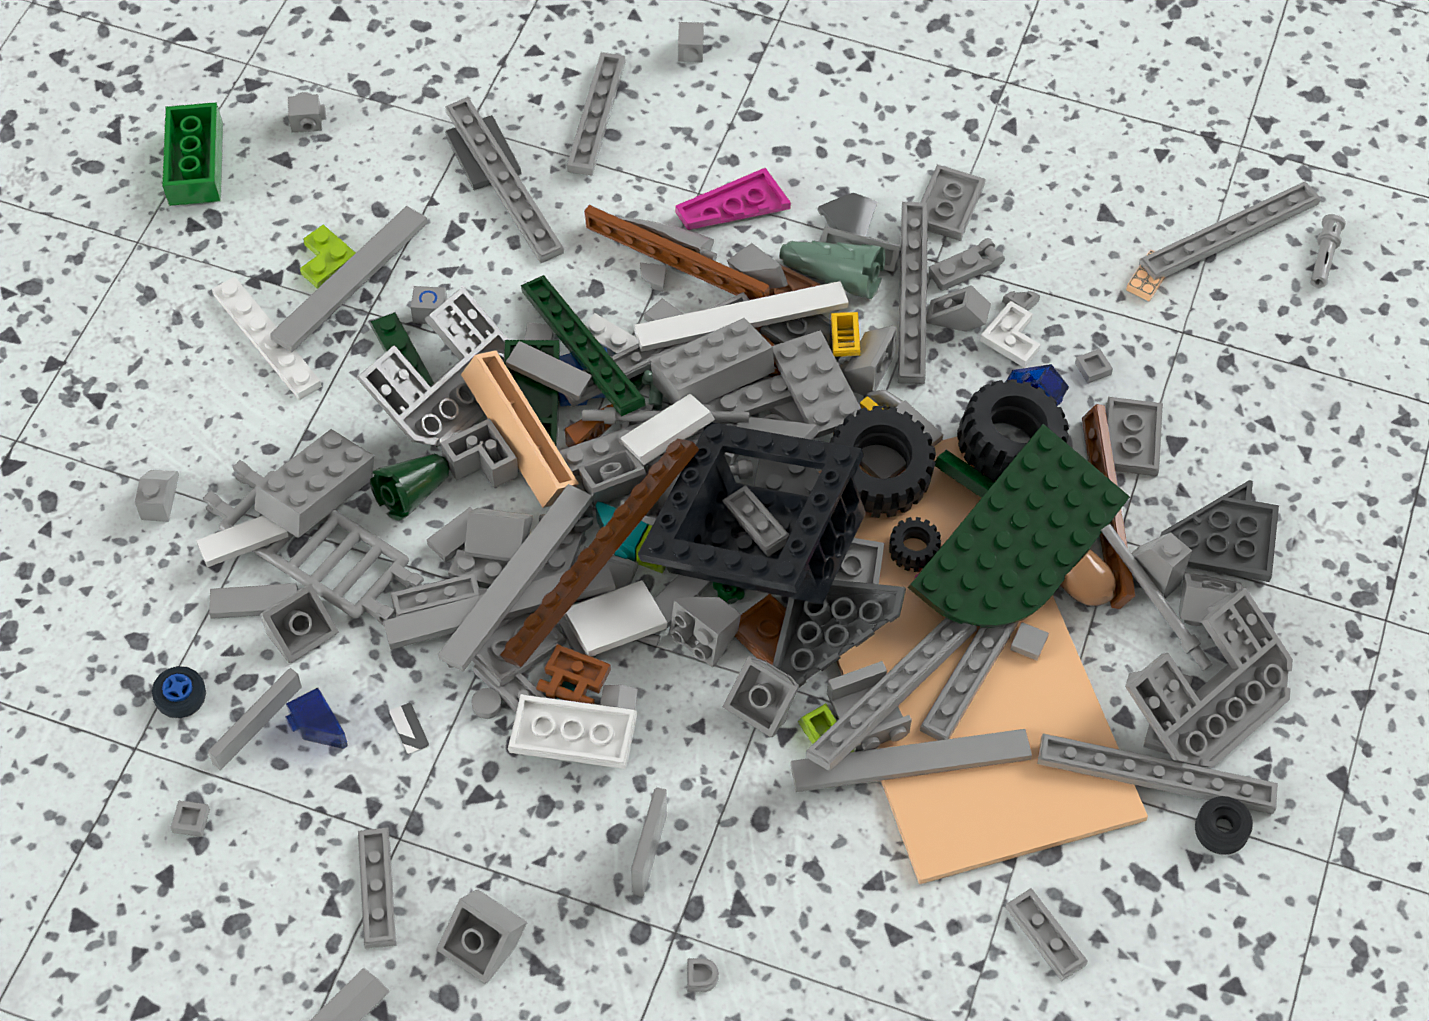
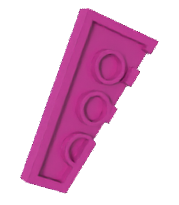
[675,167,791,230]

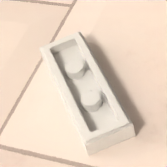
[196,515,288,567]

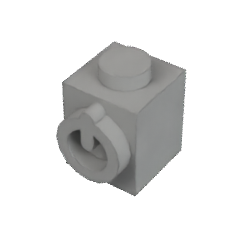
[288,92,326,133]

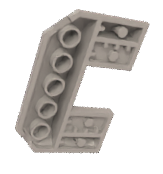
[357,286,509,446]
[1125,587,1293,768]

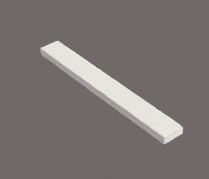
[634,281,849,352]

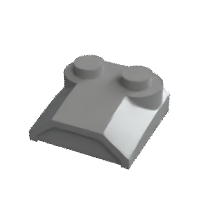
[722,656,799,737]

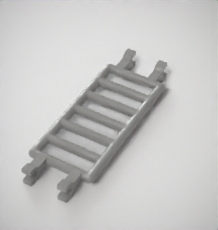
[203,460,424,627]

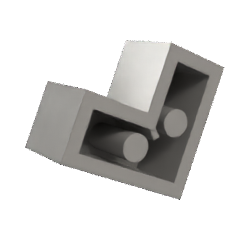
[440,418,519,488]

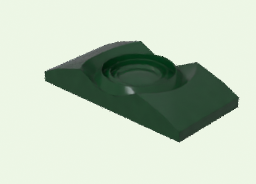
[504,340,560,446]

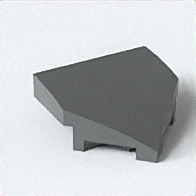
[817,192,877,236]

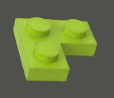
[300,224,356,289]

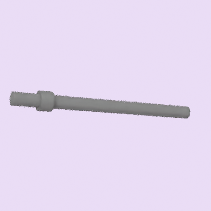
[582,407,749,424]
[1101,524,1212,671]

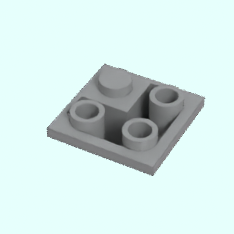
[669,597,741,667]

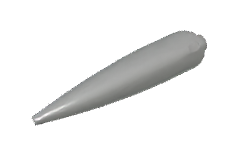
[618,217,717,261]

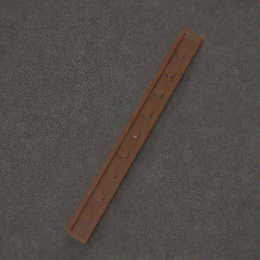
[500,439,699,667]

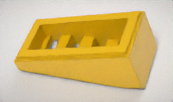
[831,312,860,357]

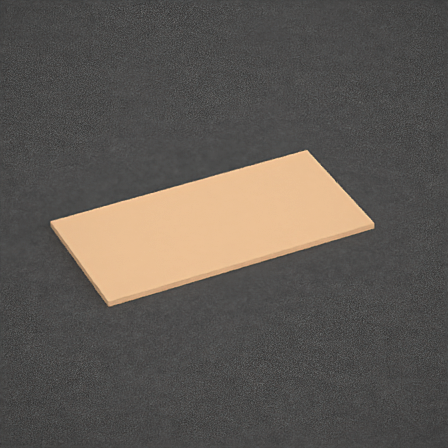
[818,437,1148,885]

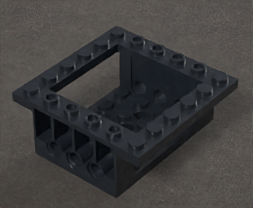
[638,422,866,604]

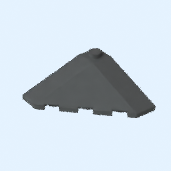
[773,580,906,688]

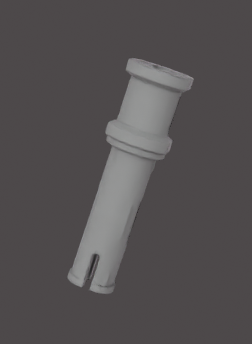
[1310,214,1346,288]

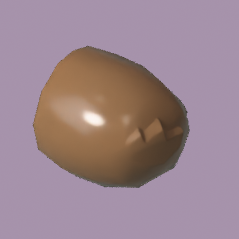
[1061,549,1116,606]

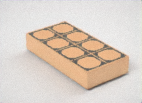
[1126,250,1165,302]

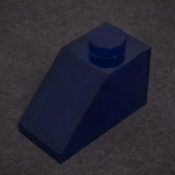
[1005,364,1069,406]
[285,687,348,749]

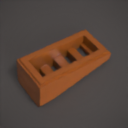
[565,404,613,448]

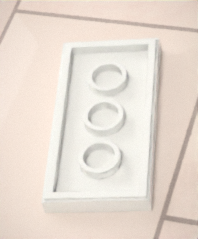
[508,694,638,769]

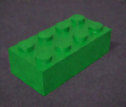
[162,102,223,206]

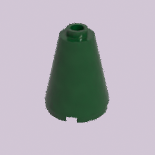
[370,454,450,521]

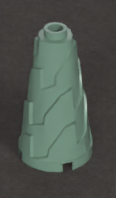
[779,240,885,299]

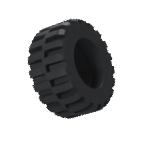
[957,379,1069,482]
[830,406,936,518]

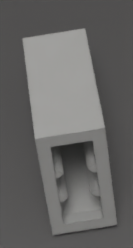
[1132,532,1192,598]

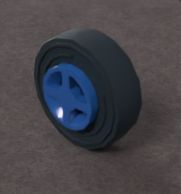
[152,666,206,718]

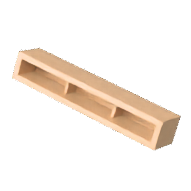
[461,351,579,508]

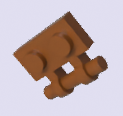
[536,644,611,704]

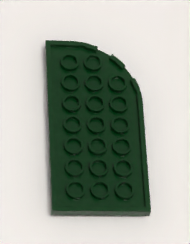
[907,424,1130,628]

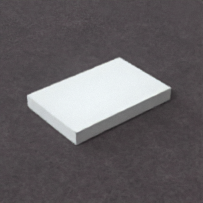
[620,394,715,465]
[564,580,667,657]

